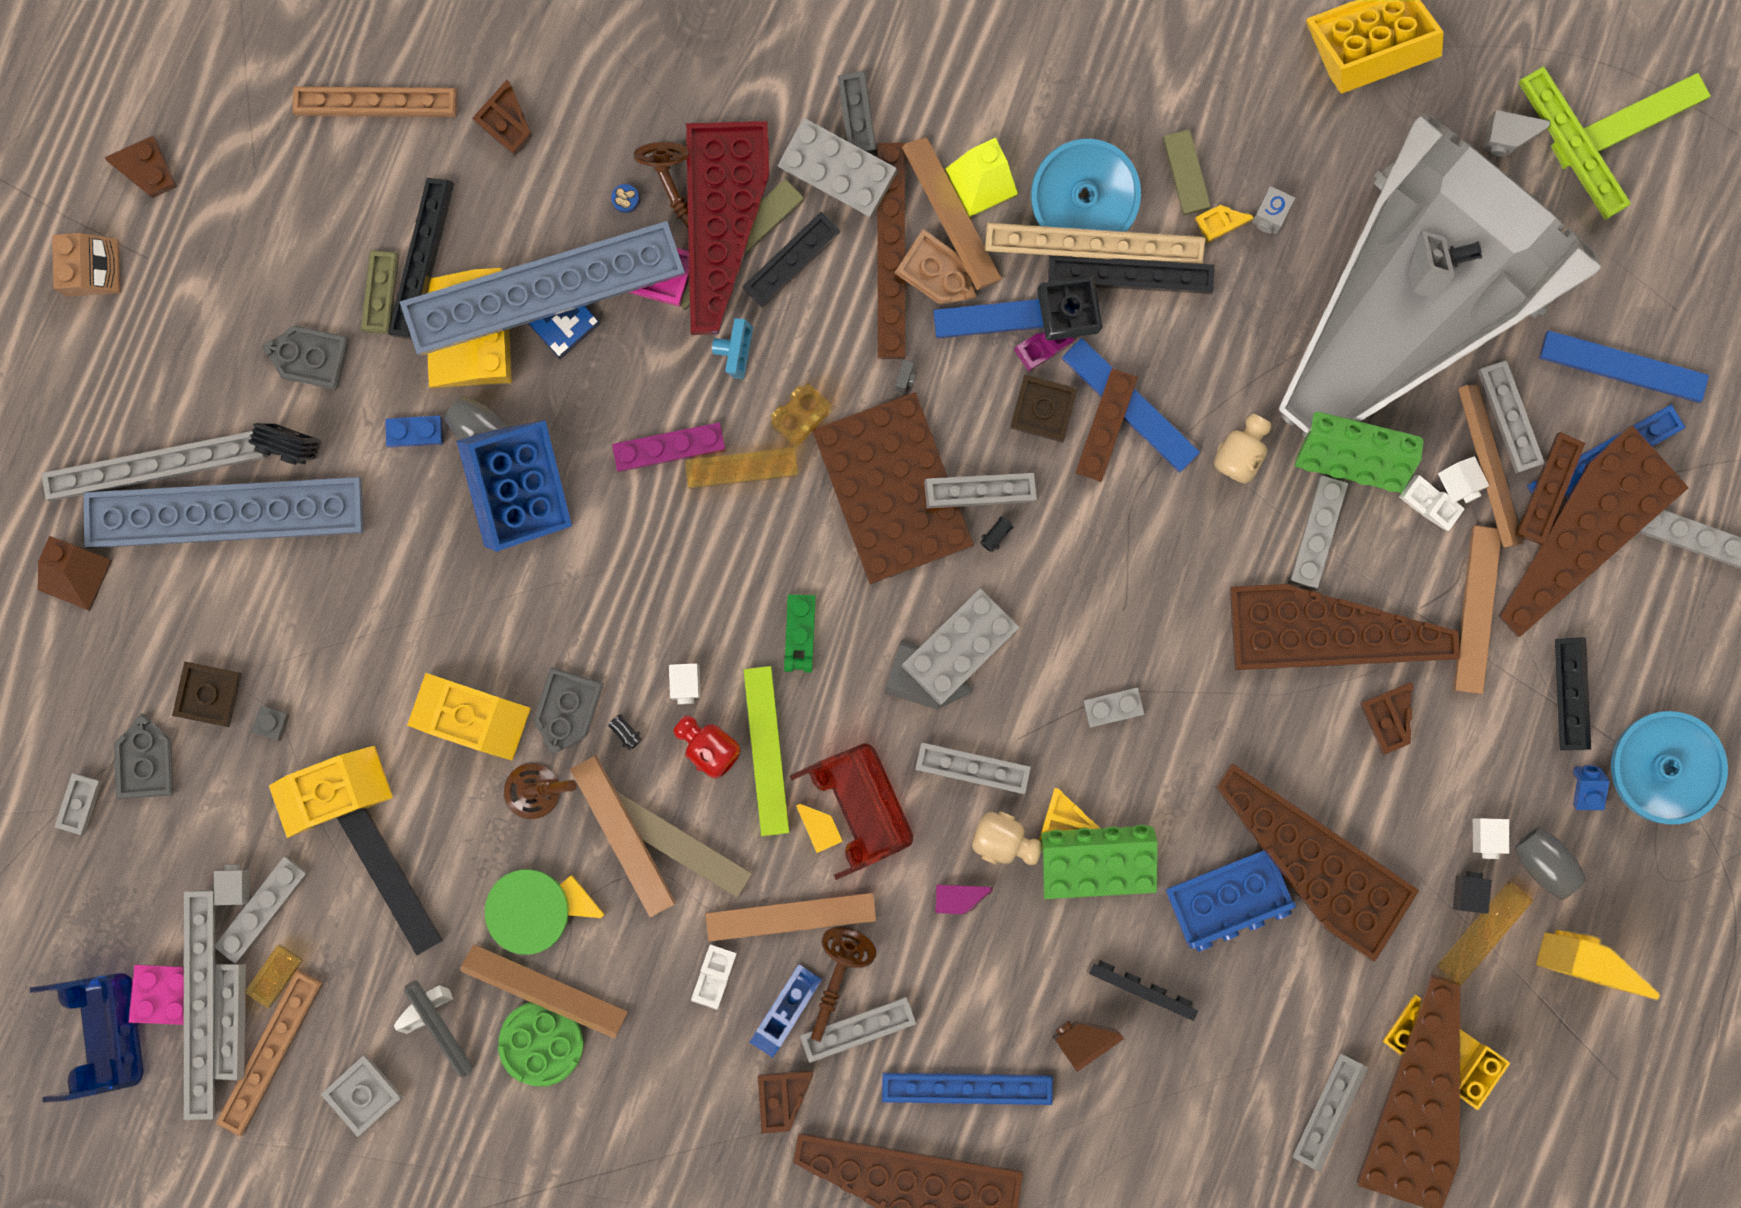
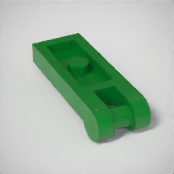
[784,594,816,673]

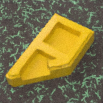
[1195,205,1253,243]
[796,804,843,853]
[560,875,605,918]

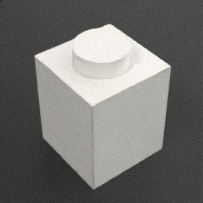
[1438,456,1489,503]
[669,664,701,705]
[1473,819,1509,859]

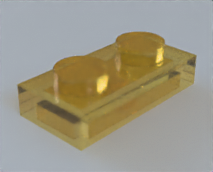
[245,944,303,1008]

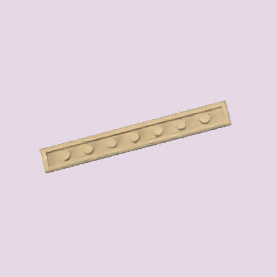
[985,222,1206,264]

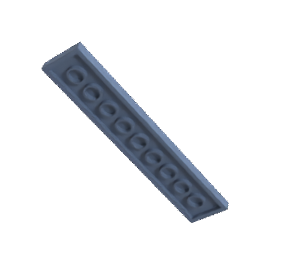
[400,221,685,357]
[83,477,364,549]

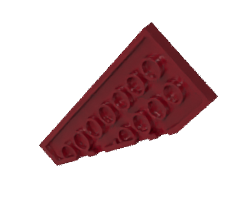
[686,121,770,335]

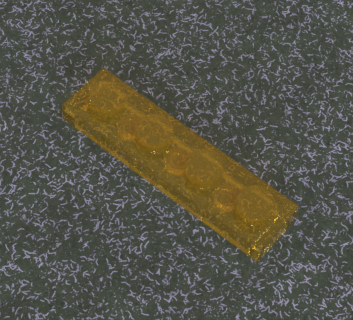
[685,447,798,489]
[1437,881,1534,986]

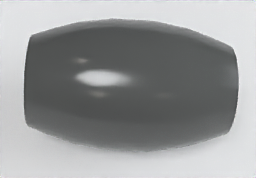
[444,396,508,440]
[1515,827,1586,900]

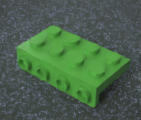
[1294,412,1423,493]
[1041,825,1157,899]

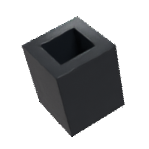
[1453,871,1492,914]

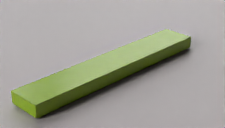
[1518,66,1631,220]
[1551,73,1711,170]
[743,666,790,836]

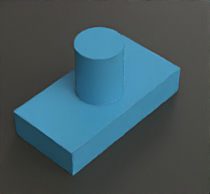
[712,318,754,379]

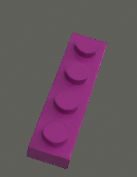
[612,422,726,472]

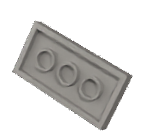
[777,118,899,219]
[902,588,1020,706]

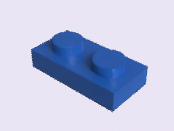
[385,416,443,448]

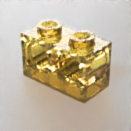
[770,383,833,449]

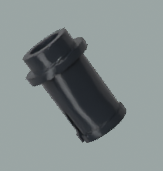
[1448,241,1482,267]
[980,516,1014,553]
[607,714,642,750]

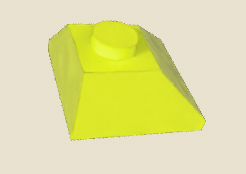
[945,137,1018,218]

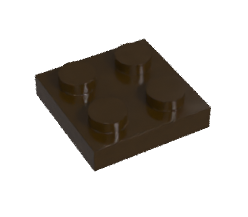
[1010,374,1078,443]
[172,661,242,727]

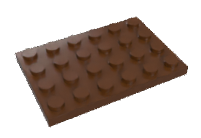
[812,392,974,585]

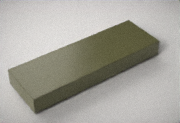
[1162,129,1211,216]
[361,250,399,335]

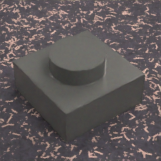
[895,359,917,394]
[251,706,290,741]

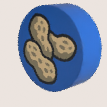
[611,184,640,213]

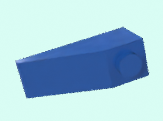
[749,964,822,1058]

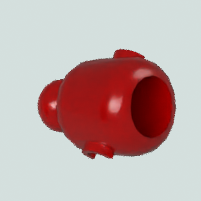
[673,715,741,779]

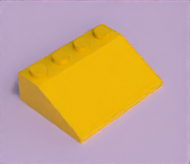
[1306,0,1444,94]
[428,268,512,388]
[1536,929,1660,1000]

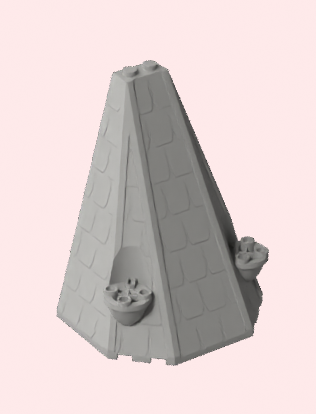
[1279,112,1602,438]

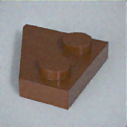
[472,80,532,156]
[105,136,177,198]
[1360,682,1413,755]
[758,1070,813,1133]

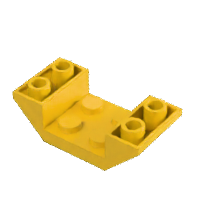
[407,673,531,761]
[269,746,394,838]
[1382,994,1510,1110]

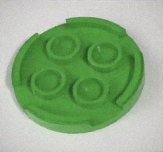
[485,869,569,955]
[498,1002,584,1087]

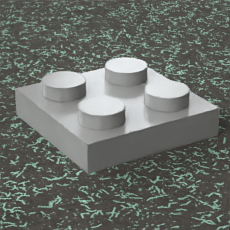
[321,1055,403,1137]

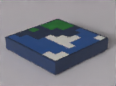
[527,306,601,359]

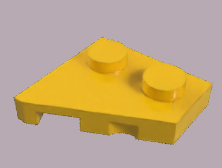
[1039,788,1100,840]

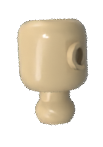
[1214,413,1271,484]
[972,811,1043,865]

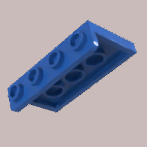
[1165,850,1297,951]

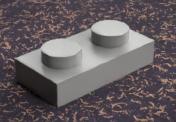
[1083,688,1144,728]
[54,773,102,835]

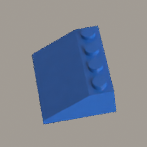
[456,420,572,552]

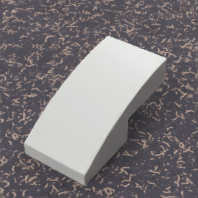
[1399,475,1464,531]
[691,945,737,1010]
[394,985,453,1034]

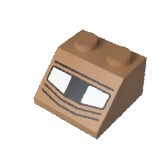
[52,233,120,297]

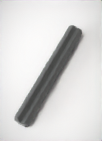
[404,981,473,1078]

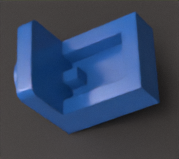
[1573,765,1609,810]

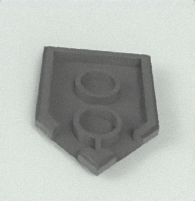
[262,325,349,390]
[884,640,972,710]
[533,667,604,755]
[114,713,173,799]

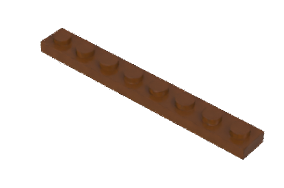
[877,143,905,359]

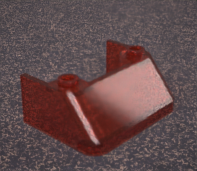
[790,743,913,880]

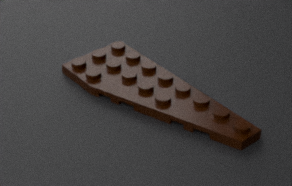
[1499,425,1689,637]
[1229,584,1460,671]
[1215,763,1419,962]
[1357,974,1460,1208]
[793,1133,1023,1208]

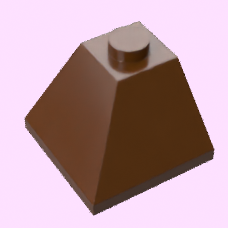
[38,536,112,611]
[1053,1021,1124,1072]

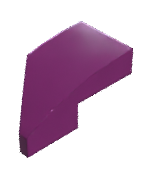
[1014,332,1075,372]
[935,884,993,914]

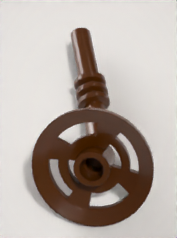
[634,142,689,229]
[504,763,577,819]
[810,927,876,1042]

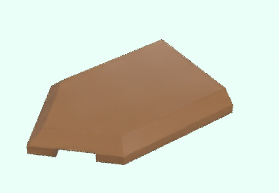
[894,229,976,304]

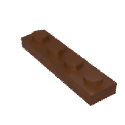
[1075,368,1138,482]
[1516,432,1586,545]

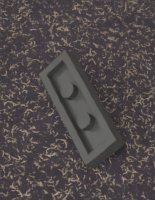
[838,71,877,154]

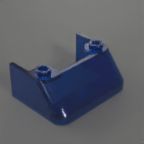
[30,973,144,1103]

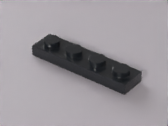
[743,212,840,308]
[1555,637,1591,751]
[1087,960,1198,1021]

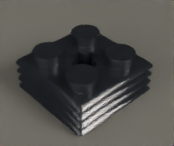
[1037,276,1103,341]
[248,423,321,465]

